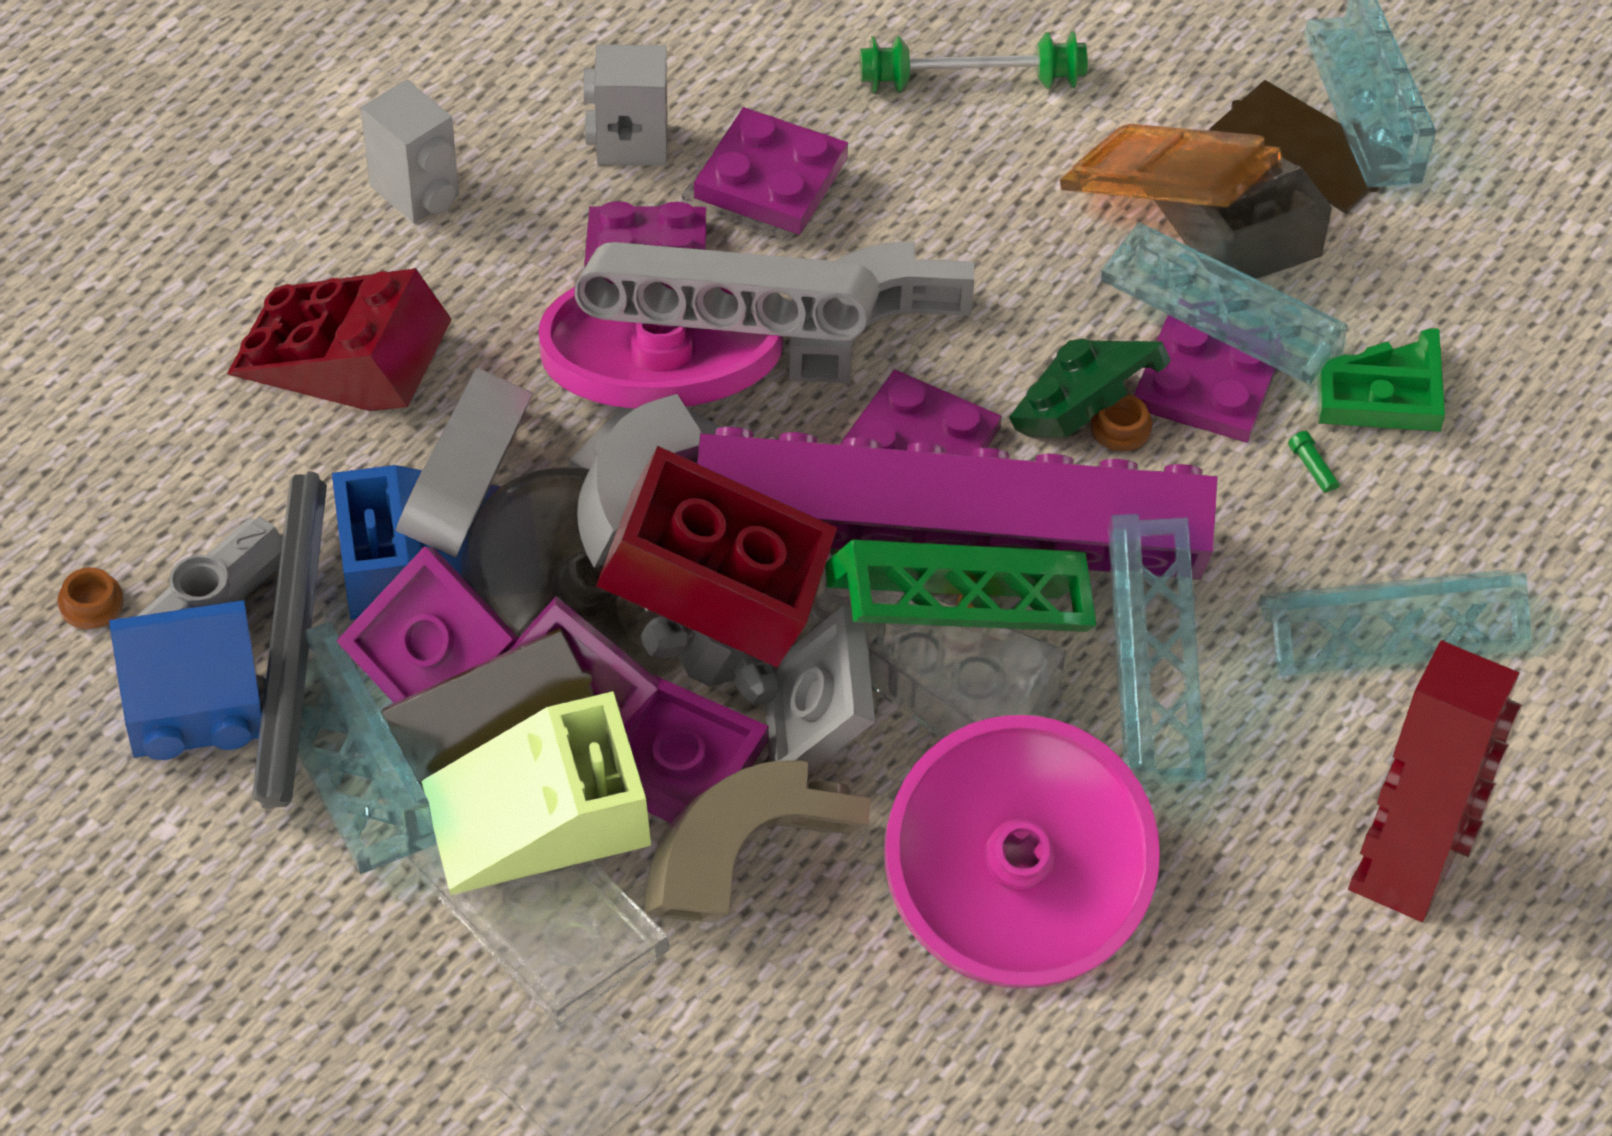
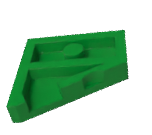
[1317,328,1445,432]

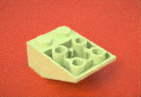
[422,691,651,895]

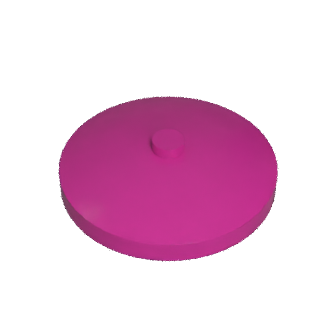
[538,284,784,409]
[884,715,1160,989]

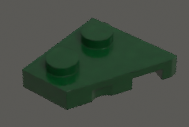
[1009,339,1171,438]

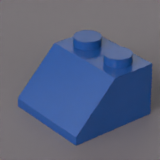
[109,600,262,760]

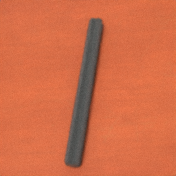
[252,471,327,810]

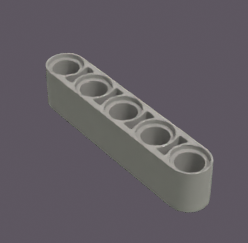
[574,242,880,341]
[395,367,533,557]

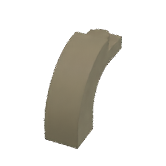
[644,760,871,923]

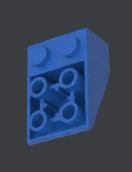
[332,465,542,620]

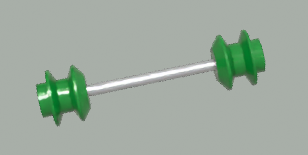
[859,31,1088,93]

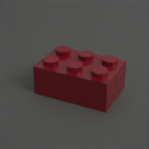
[596,446,837,668]

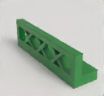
[825,540,1097,632]

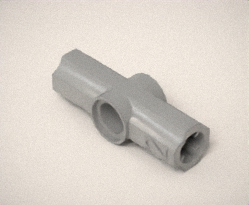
[137,516,283,616]

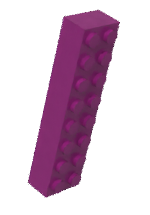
[697,427,1218,580]

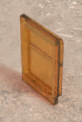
[1060,124,1281,207]

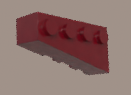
[1348,640,1523,923]

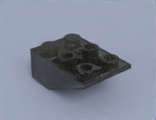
[1135,135,1332,292]

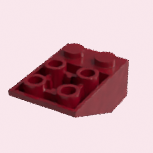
[227,268,452,411]

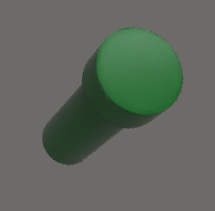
[1288,431,1340,493]

